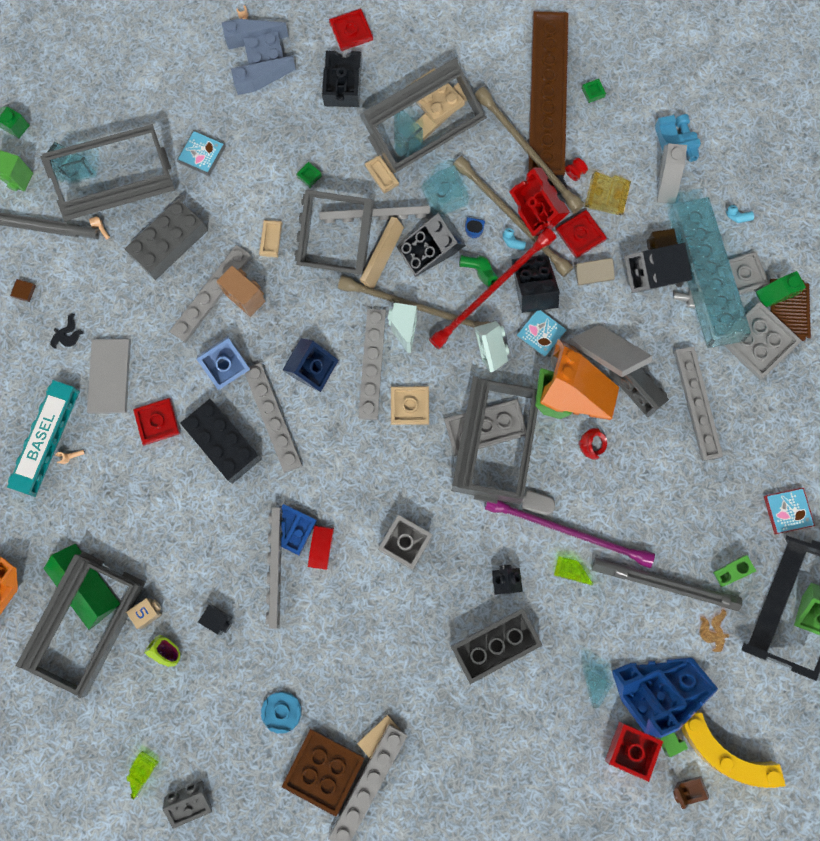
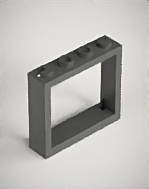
[295,190,374,275]

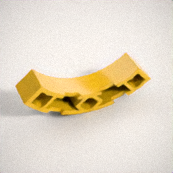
[681,711,786,788]

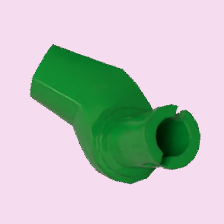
[459,255,498,287]

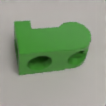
[713,555,756,587]
[657,732,688,757]

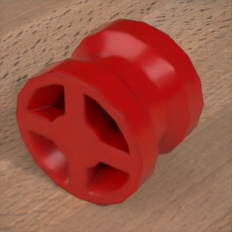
[565,157,588,181]

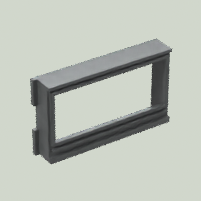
[360,58,487,173]
[40,124,175,222]
[451,376,538,505]
[16,551,146,698]

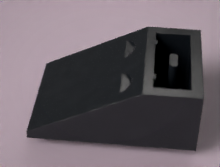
[397,213,466,277]
[624,243,693,293]
[511,255,560,313]

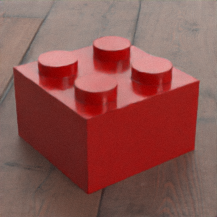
[605,722,664,782]

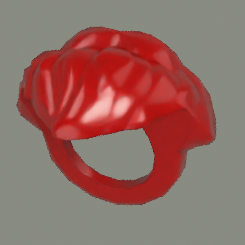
[578,428,607,460]

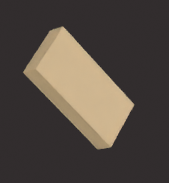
[365,156,399,194]
[259,220,283,257]
[357,715,401,758]

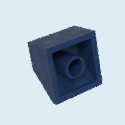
[283,338,339,392]

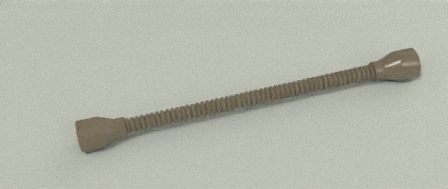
[475,87,584,214]
[453,156,574,277]
[338,275,491,328]

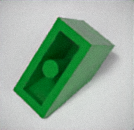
[0,107,30,139]
[755,271,806,308]

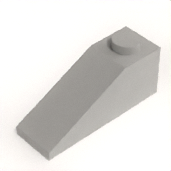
[657,143,687,204]

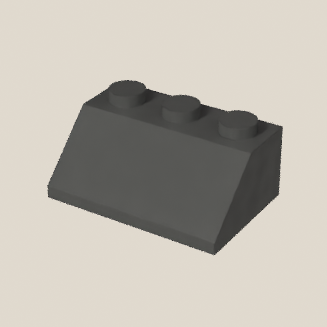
[610,367,669,418]

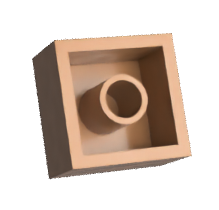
[216,266,266,317]

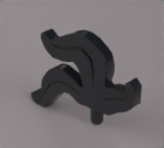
[50,313,84,349]

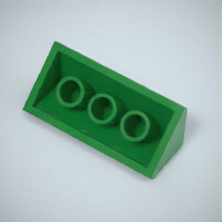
[43,544,121,630]

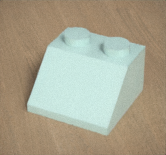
[388,303,417,353]
[474,321,509,372]

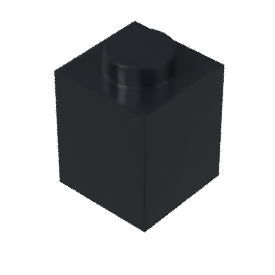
[198,605,232,635]

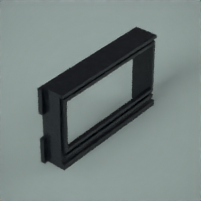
[741,535,820,682]

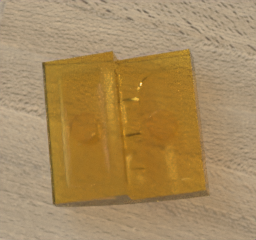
[584,171,631,215]

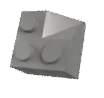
[378,515,433,571]

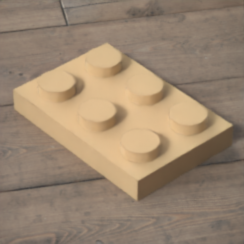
[406,68,465,124]

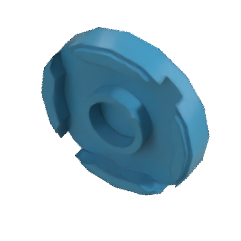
[261,691,302,734]

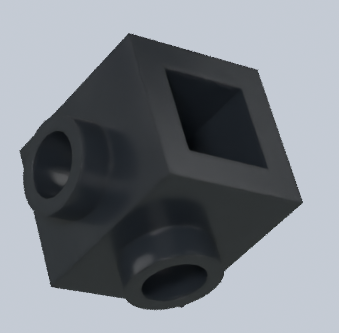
[492,565,523,595]

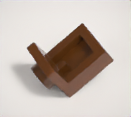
[673,776,710,809]

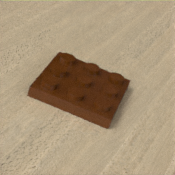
[281,728,365,817]

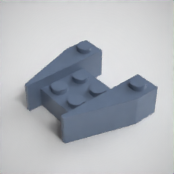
[222,19,296,95]

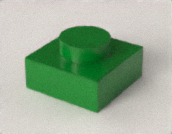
[582,79,606,103]
[296,162,322,188]

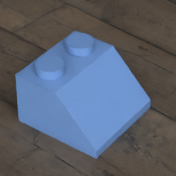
[196,335,250,390]

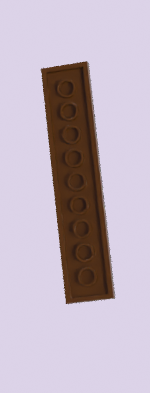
[528,11,569,177]

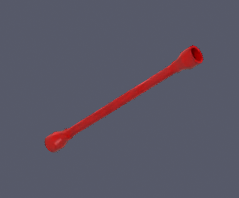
[429,228,557,350]

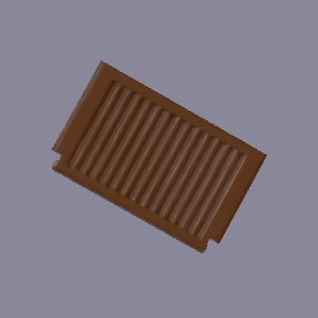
[770,279,811,341]

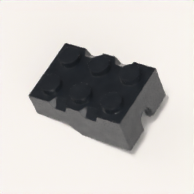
[322,51,362,107]

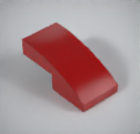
[308,525,334,570]

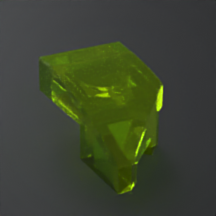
[554,556,593,586]
[126,751,159,800]

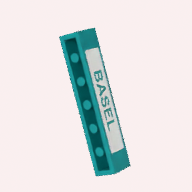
[7,380,80,497]

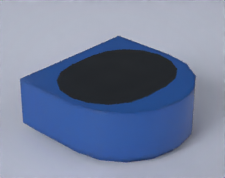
[465,217,485,238]

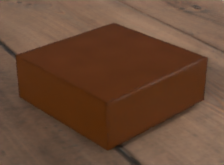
[10,279,36,302]

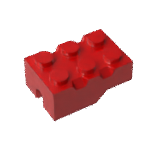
[509,168,570,236]

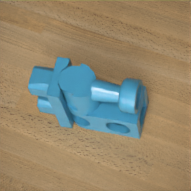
[655,114,701,162]

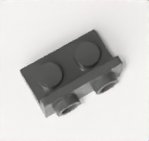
[163,781,212,829]

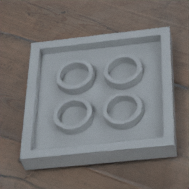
[718,302,802,380]

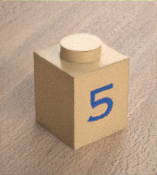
[126,598,162,629]

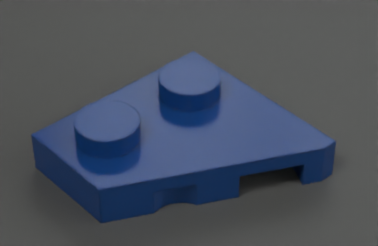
[281,504,317,556]

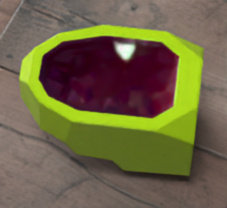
[144,634,180,667]

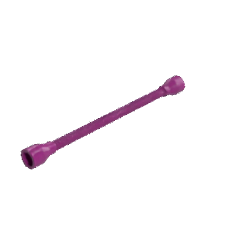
[485,500,655,568]

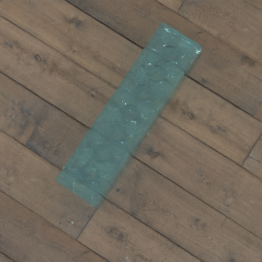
[668,197,751,348]

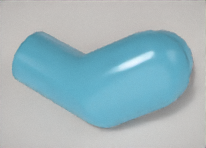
[726,205,754,223]
[503,228,526,251]

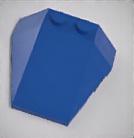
[612,658,718,738]

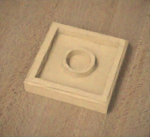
[391,386,429,425]

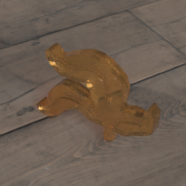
[699,609,729,652]

